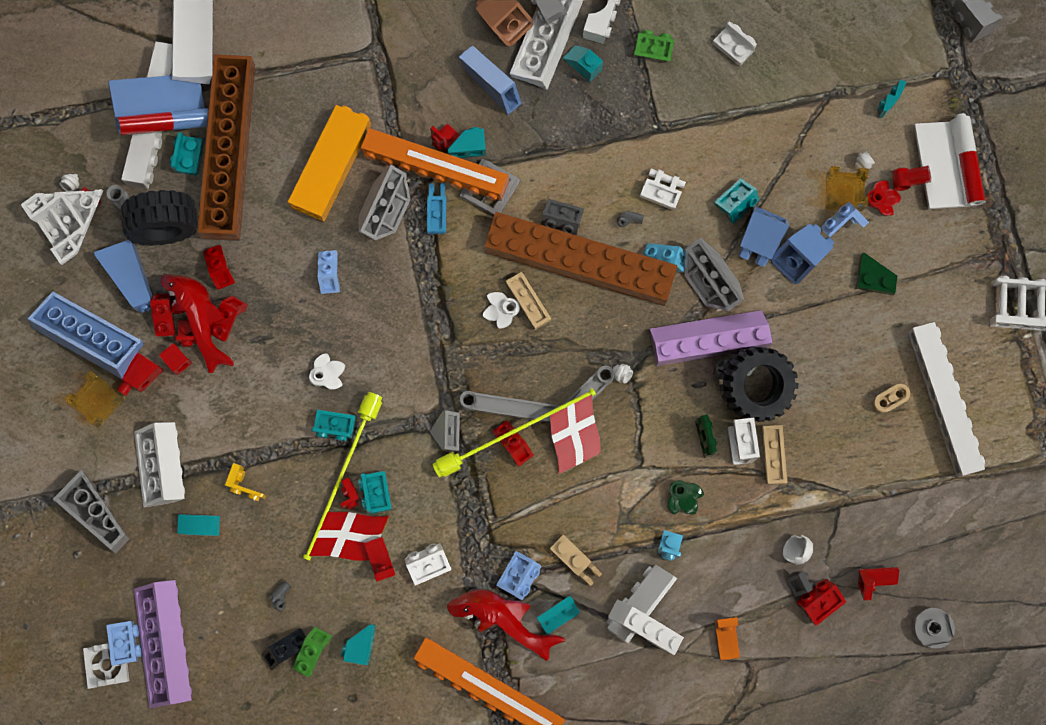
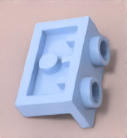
[496,551,541,600]
[107,621,141,666]

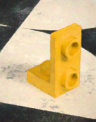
[225,463,266,501]

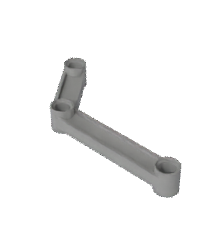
[460,366,614,423]

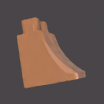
[476,0,533,46]

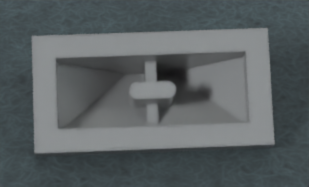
[430,410,460,451]

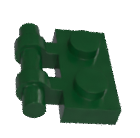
[695,414,718,458]

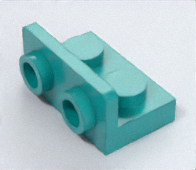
[170,132,204,176]
[714,178,759,223]
[537,596,580,634]

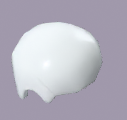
[783,535,813,565]

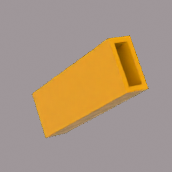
[288,105,372,222]

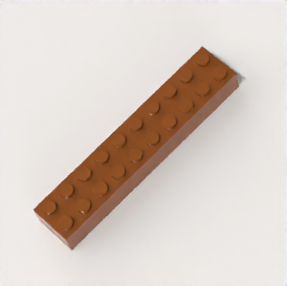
[198,54,255,241]
[484,212,678,306]

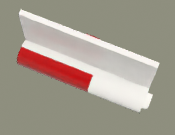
[914,113,986,209]

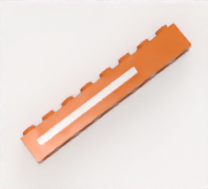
[361,128,509,201]
[414,637,565,725]

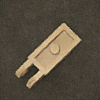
[550,535,602,586]

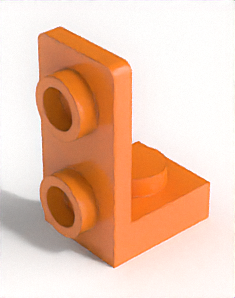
[714,617,740,660]

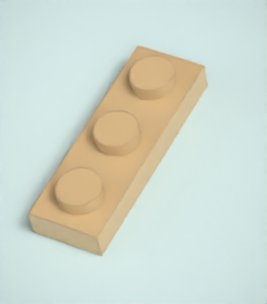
[506,272,551,330]
[762,425,787,485]

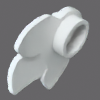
[483,292,520,329]
[309,353,345,390]

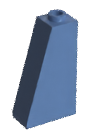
[459,45,522,115]
[94,240,153,313]

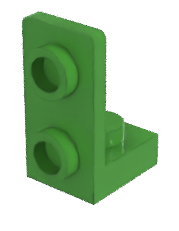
[293,627,332,677]

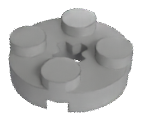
[913,608,955,648]

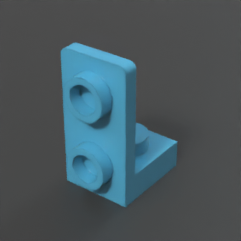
[644,243,686,273]
[657,530,683,561]

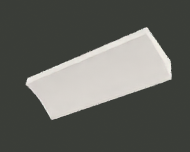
[172,0,213,84]
[510,0,583,90]

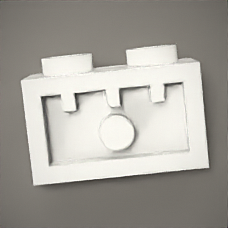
[712,21,757,66]
[405,543,451,585]

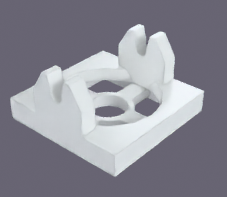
[83,643,130,689]

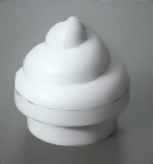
[855,151,875,170]
[59,174,79,192]
[613,364,633,383]

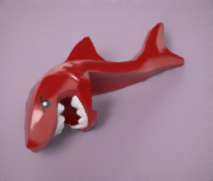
[160,274,234,373]
[447,589,565,661]

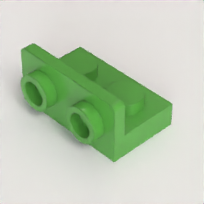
[634,29,675,62]

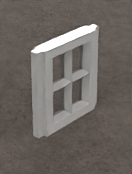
[460,159,521,216]

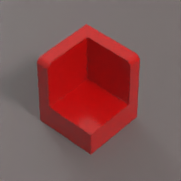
[159,343,192,375]

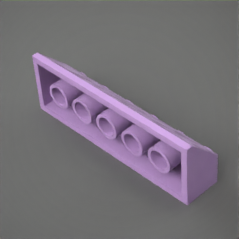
[649,310,772,366]
[134,580,192,709]

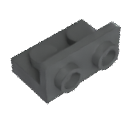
[541,199,584,235]

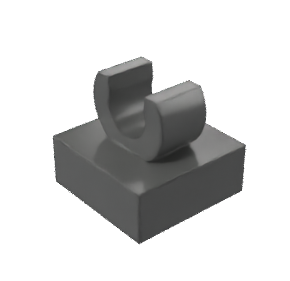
[786,571,814,597]

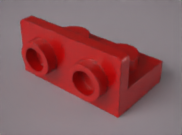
[796,579,846,626]

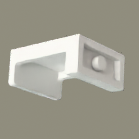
[728,418,760,465]

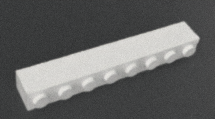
[121,42,172,189]
[908,322,985,478]

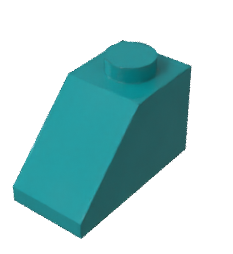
[563,45,603,82]
[448,127,486,158]
[341,624,376,665]

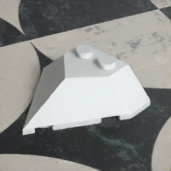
[21,190,103,265]

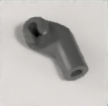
[617,211,644,227]
[272,580,291,611]

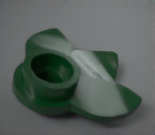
[668,480,704,515]

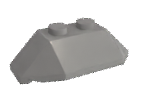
[359,164,411,240]
[684,238,744,311]

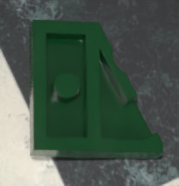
[856,253,898,295]

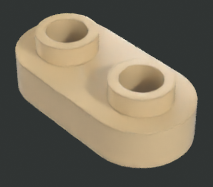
[873,384,910,413]

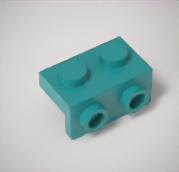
[311,409,356,441]
[358,471,392,515]

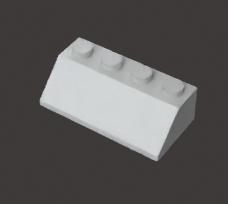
[134,422,185,508]
[606,565,677,643]

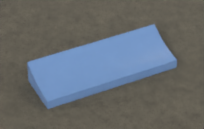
[28,292,144,379]

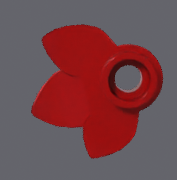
[866,180,901,216]

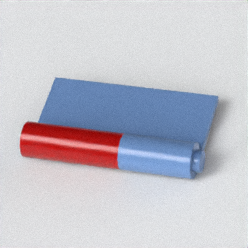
[108,75,209,136]

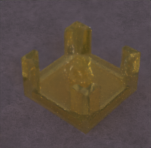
[825,166,869,211]
[64,370,125,428]

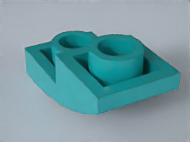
[878,80,907,118]
[177,514,220,536]

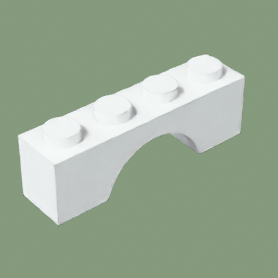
[583,0,621,44]
[608,599,684,655]

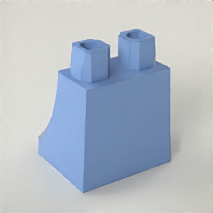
[739,206,789,267]
[772,224,834,284]

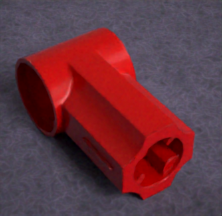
[892,165,932,191]

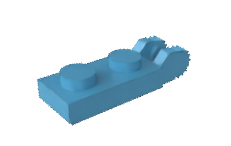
[427,183,447,234]

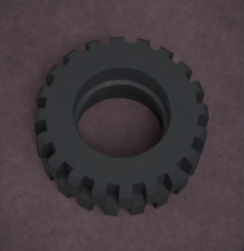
[120,190,198,246]
[719,346,799,422]

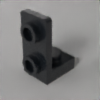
[261,628,306,671]

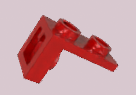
[430,123,460,153]
[203,245,235,290]
[150,293,175,337]
[211,296,248,342]
[492,421,534,467]
[364,537,396,582]
[858,567,900,601]

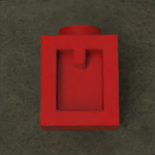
[175,320,197,347]
[340,478,361,510]

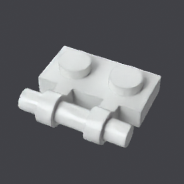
[640,168,686,210]

